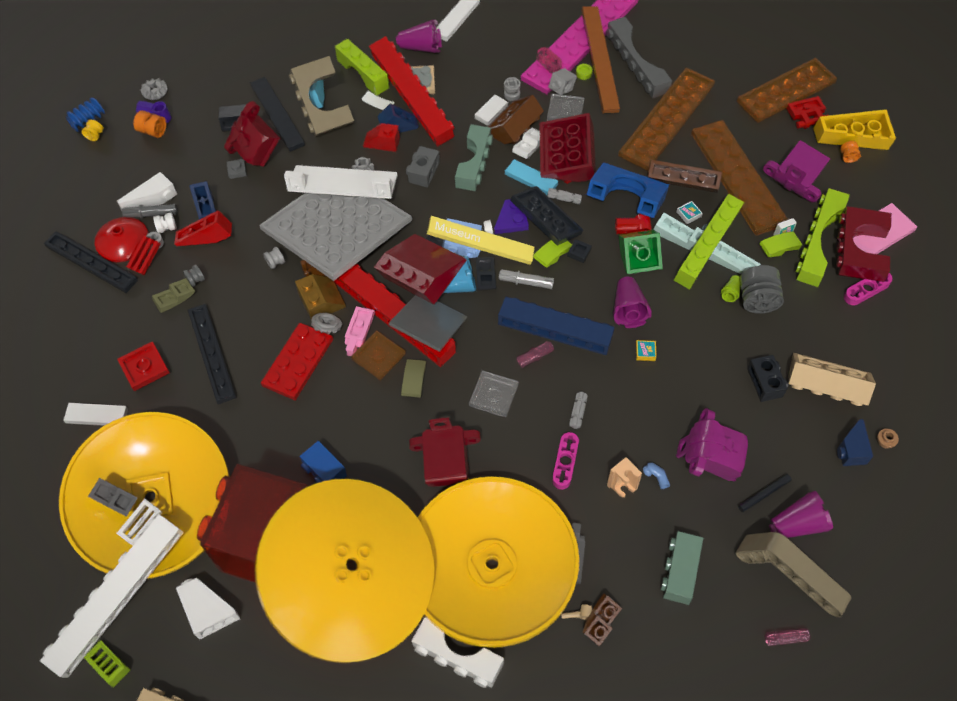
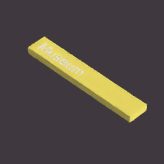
[427,216,534,265]

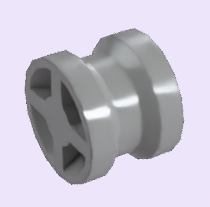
[263,247,285,269]

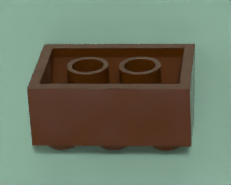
[488,95,544,144]

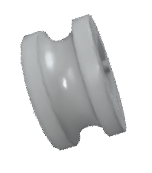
[146,232,164,249]

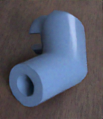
[643,463,670,489]

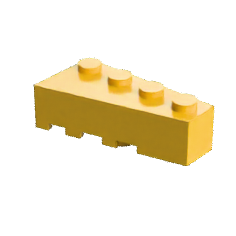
[814,110,896,150]

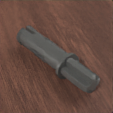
[122,204,177,219]

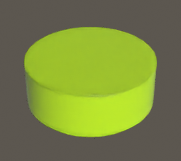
[576,64,592,80]

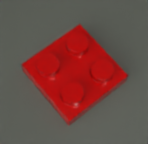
[117,341,170,391]

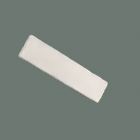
[437,0,480,41]

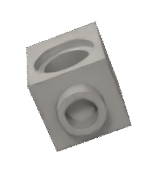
[548,68,577,95]

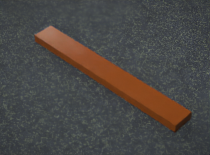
[582,6,620,113]

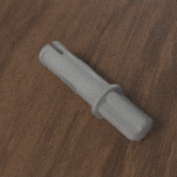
[499,270,554,290]

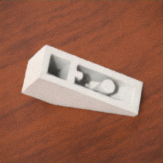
[117,172,177,210]

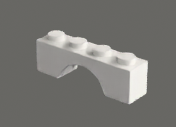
[412,618,504,688]

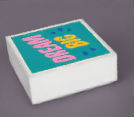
[677,201,702,224]
[774,218,797,236]

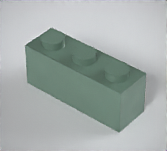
[661,531,703,605]

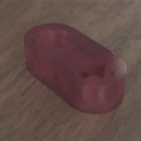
[537,48,562,73]

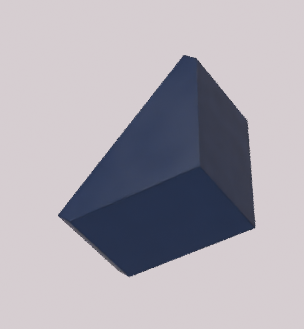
[189,181,216,220]

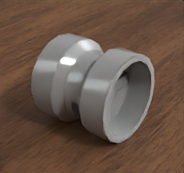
[504,77,520,101]

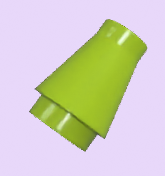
[721,275,740,302]

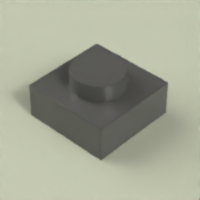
[227,159,247,179]

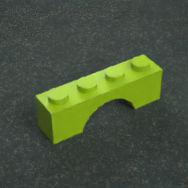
[335,39,389,96]

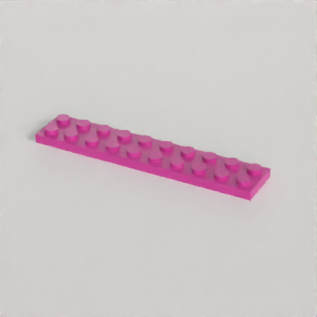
[521,0,638,94]

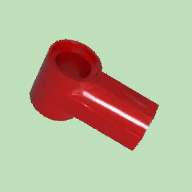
[615,214,652,234]

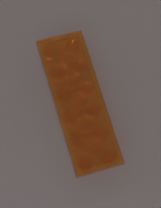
[737,58,837,123]

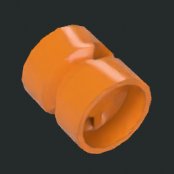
[133,110,166,138]

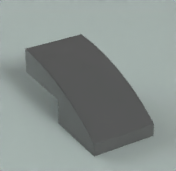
[88,478,138,517]

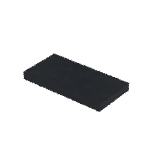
[510,186,583,246]

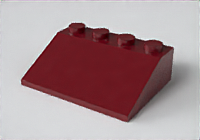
[540,113,596,182]
[374,234,467,305]

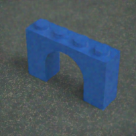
[587,162,669,218]

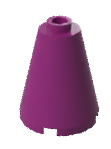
[396,20,442,53]
[613,277,652,328]
[769,491,833,538]

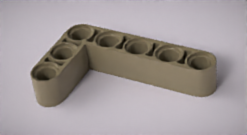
[736,532,851,617]

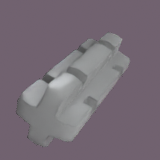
[547,188,582,204]
[569,392,588,429]

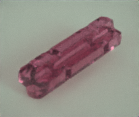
[765,628,810,646]

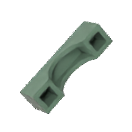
[455,125,493,191]

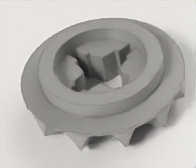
[140,78,168,100]
[311,313,342,334]

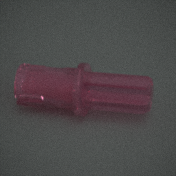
[516,342,554,368]

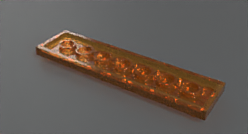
[618,68,715,170]
[691,120,788,235]

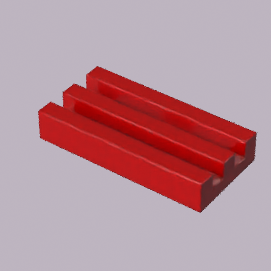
[127,235,161,275]

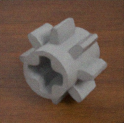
[352,157,374,171]

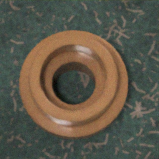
[877,429,899,448]

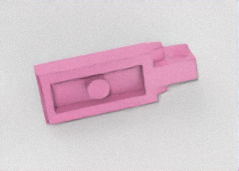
[345,306,375,357]

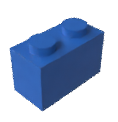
[300,441,347,483]

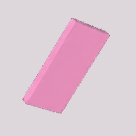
[837,203,917,254]

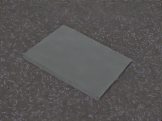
[389,295,468,352]

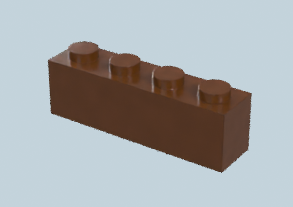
[648,160,722,193]

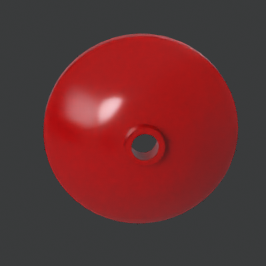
[94,217,149,262]

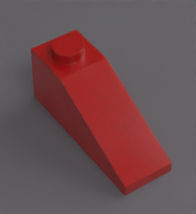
[174,210,232,246]

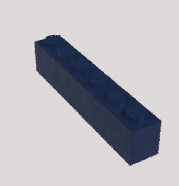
[498,297,615,355]

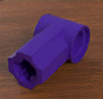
[136,101,171,123]

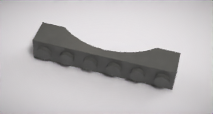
[606,17,672,98]

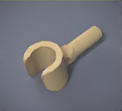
[562,605,593,620]

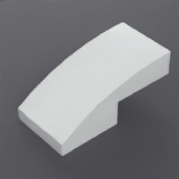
[512,128,540,159]

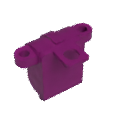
[763,140,830,202]
[676,408,748,481]

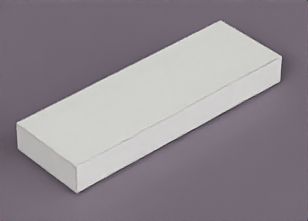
[64,403,128,425]

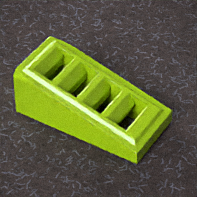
[84,640,130,687]

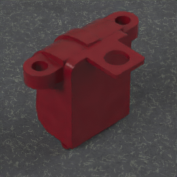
[224,101,280,167]
[409,418,481,487]

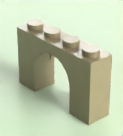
[289,56,354,136]

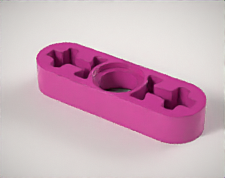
[844,273,892,305]
[552,432,579,490]

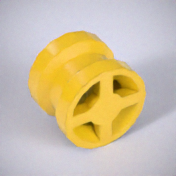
[82,120,103,141]

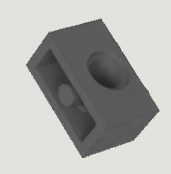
[406,146,440,188]

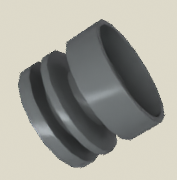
[740,265,784,313]

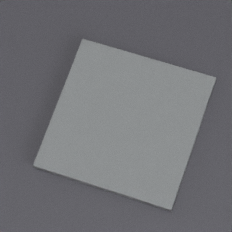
[260,193,412,281]

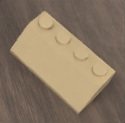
[788,353,876,406]

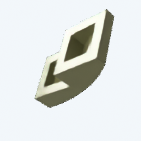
[152,278,195,313]
[401,359,426,397]

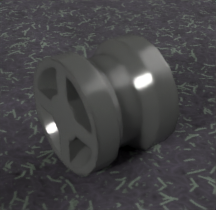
[183,264,205,287]

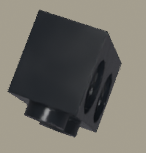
[747,355,788,402]

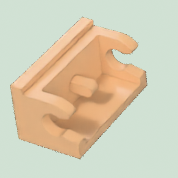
[607,457,642,497]

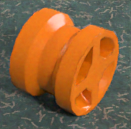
[840,141,861,163]

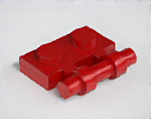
[787,96,829,129]

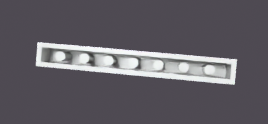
[40,514,184,678]

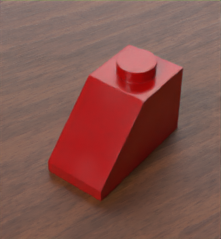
[363,123,400,152]

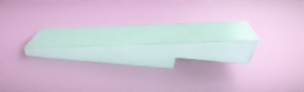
[653,213,760,274]

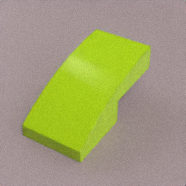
[759,231,803,257]
[533,240,572,268]

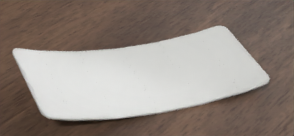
[362,91,394,110]

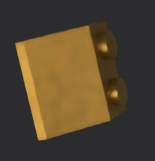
[295,274,346,320]

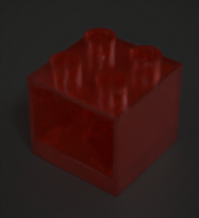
[197,464,309,583]

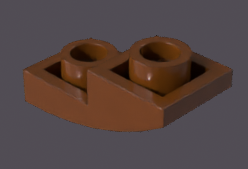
[583,593,622,646]

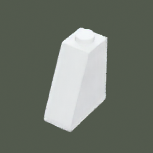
[176,578,240,639]

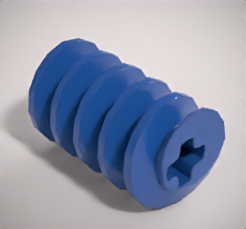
[66,97,105,132]

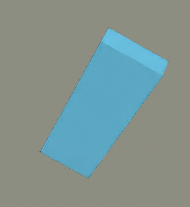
[505,159,558,195]

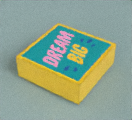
[636,340,656,361]

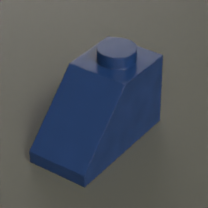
[378,104,419,133]
[837,419,873,466]

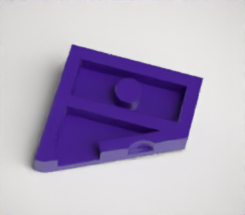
[494,199,529,234]

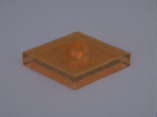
[351,330,406,381]

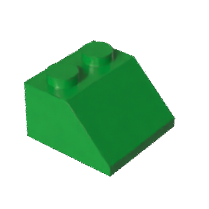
[619,230,663,274]

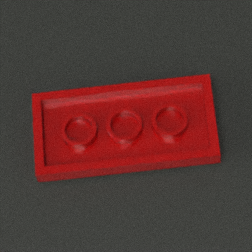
[261,322,333,401]

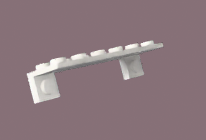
[284,165,397,199]

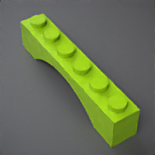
[795,188,850,287]
[674,194,744,290]

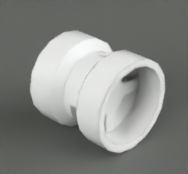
[153,212,177,233]

